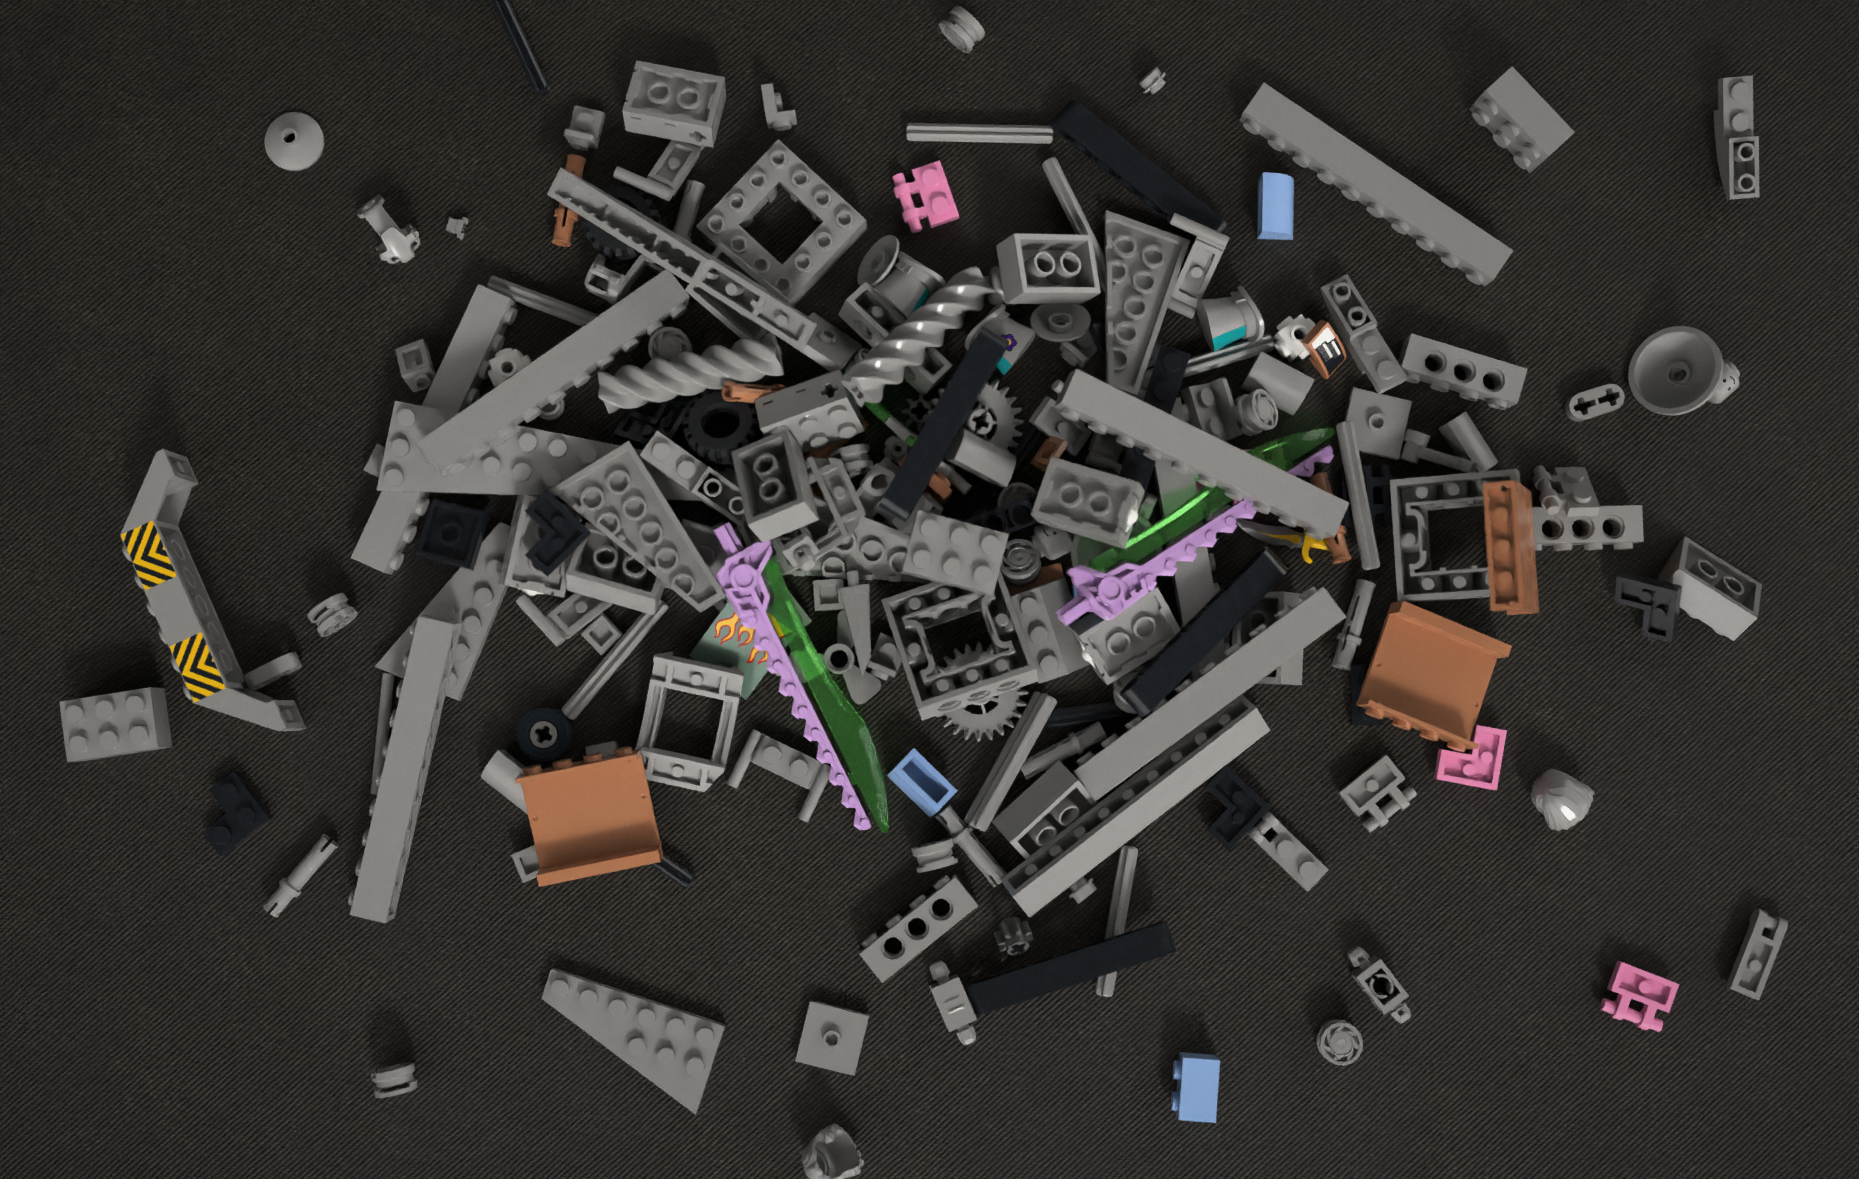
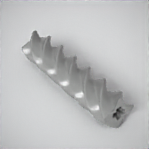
[841,266,996,407]
[598,333,784,414]

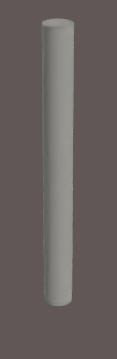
[371,673,395,795]

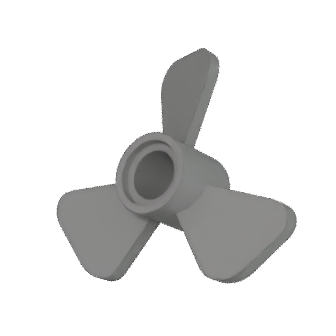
[789,609,881,704]

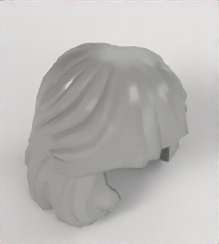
[1531,769,1594,831]
[801,1124,865,1179]

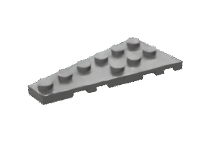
[1104,210,1190,398]
[550,441,726,613]
[784,495,934,584]
[374,522,511,701]
[541,968,726,1115]

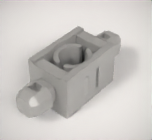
[774,525,820,571]
[1347,946,1411,1024]
[929,960,977,1045]

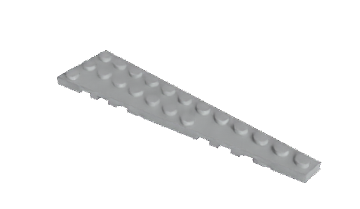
[377,401,739,501]

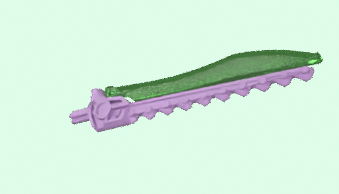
[1055,427,1335,626]
[713,521,889,833]

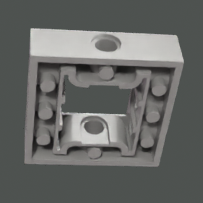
[696,139,867,307]
[1390,469,1521,602]
[881,570,1039,721]

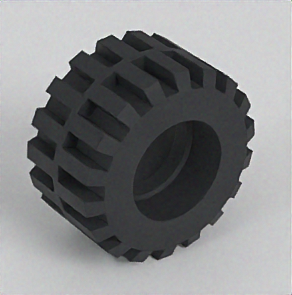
[582,182,662,264]
[683,389,762,471]

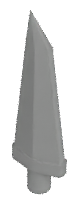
[839,570,871,676]

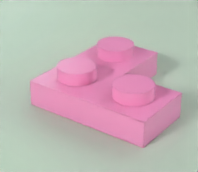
[1434,725,1507,791]

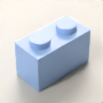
[1171,1052,1220,1123]

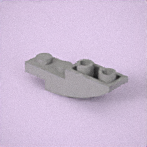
[1714,76,1759,200]
[1320,274,1407,394]
[639,431,746,527]

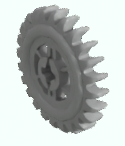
[928,379,1024,472]
[936,642,1029,742]

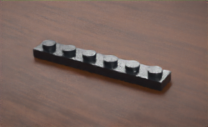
[1118,345,1191,528]

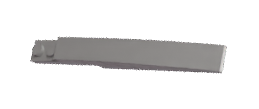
[547,167,818,350]

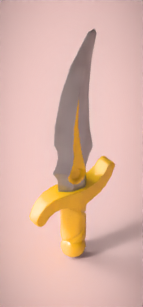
[1236,518,1338,564]

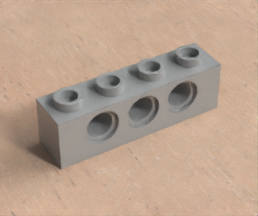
[838,282,953,397]
[1398,333,1528,410]
[1532,505,1644,551]
[859,875,978,983]

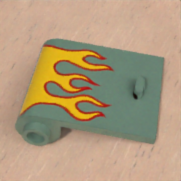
[689,596,800,700]

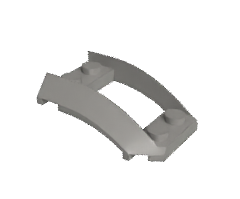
[737,456,866,584]
[635,651,744,792]

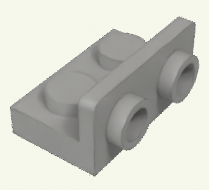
[1181,377,1243,441]

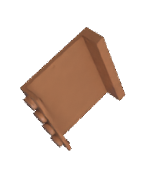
[1483,480,1539,615]
[1356,601,1512,752]
[515,746,663,887]

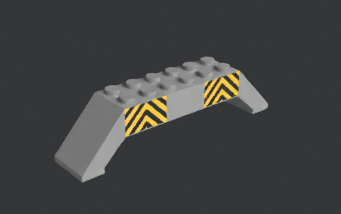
[120,449,306,731]

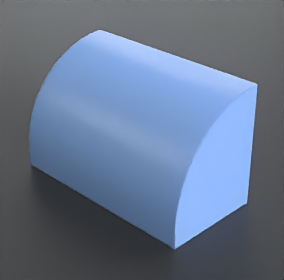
[1257,172,1294,240]
[887,748,958,817]

